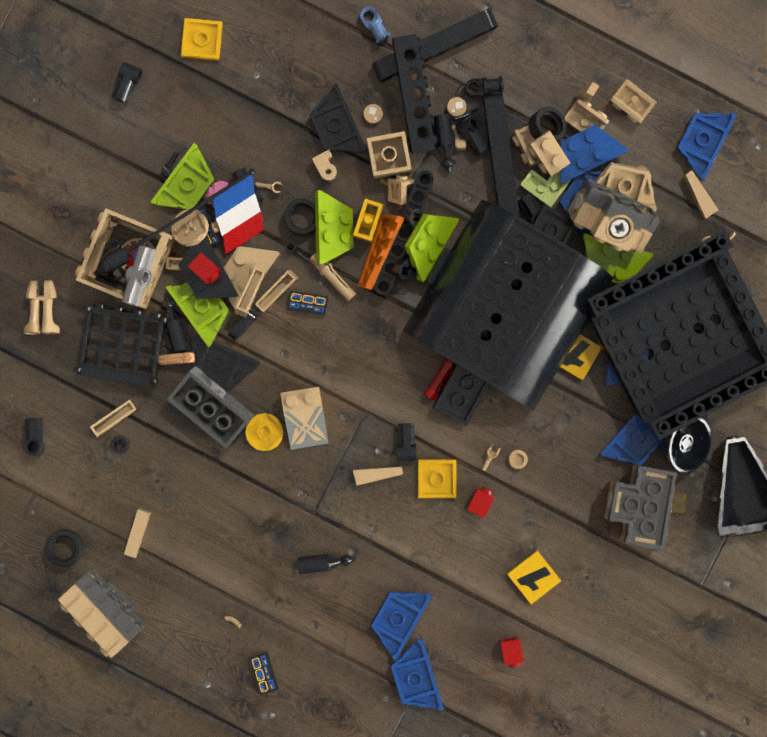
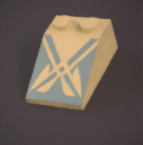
[280,387,329,450]

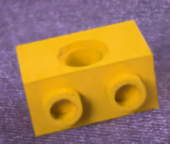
[353,199,383,243]

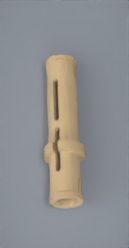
[309,253,356,302]

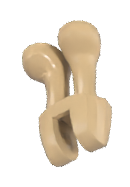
[24,280,60,335]

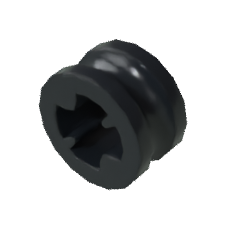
[111,436,130,453]

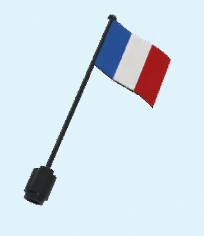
[101,169,263,272]

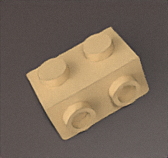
[611,79,657,123]
[564,99,609,132]
[512,125,540,168]
[528,130,570,176]

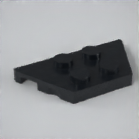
[310,83,367,153]
[178,236,239,300]
[191,332,260,390]

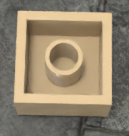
[367,131,412,179]

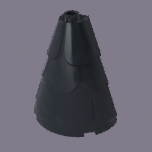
[716,435,767,538]

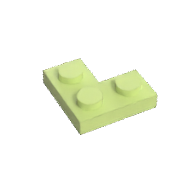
[520,169,571,208]

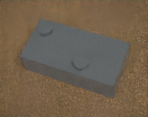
[166,366,254,449]

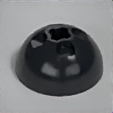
[661,418,711,473]

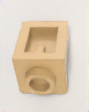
[388,174,415,205]

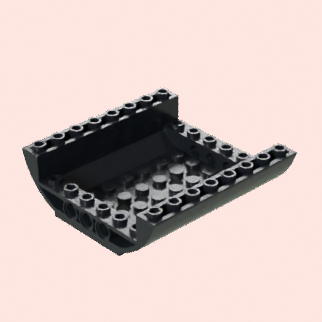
[403,200,614,410]
[587,229,767,440]

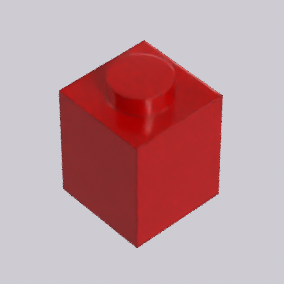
[188,252,221,284]
[466,487,495,518]
[499,637,524,668]

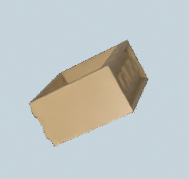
[75,208,175,309]

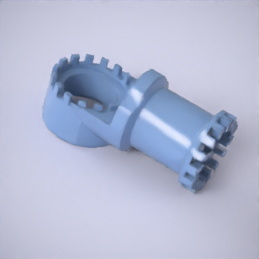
[360,7,391,44]

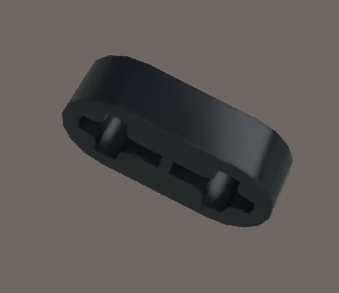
[228,308,259,341]

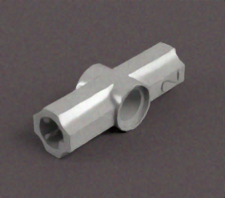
[122,245,156,307]

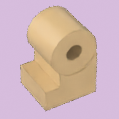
[312,150,337,182]

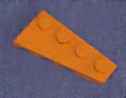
[357,214,404,290]

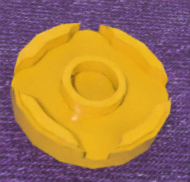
[245,413,284,451]

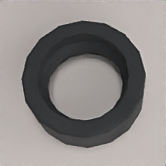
[529,106,567,141]
[284,198,316,236]
[45,529,84,567]

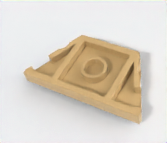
[595,162,657,211]
[224,246,280,309]

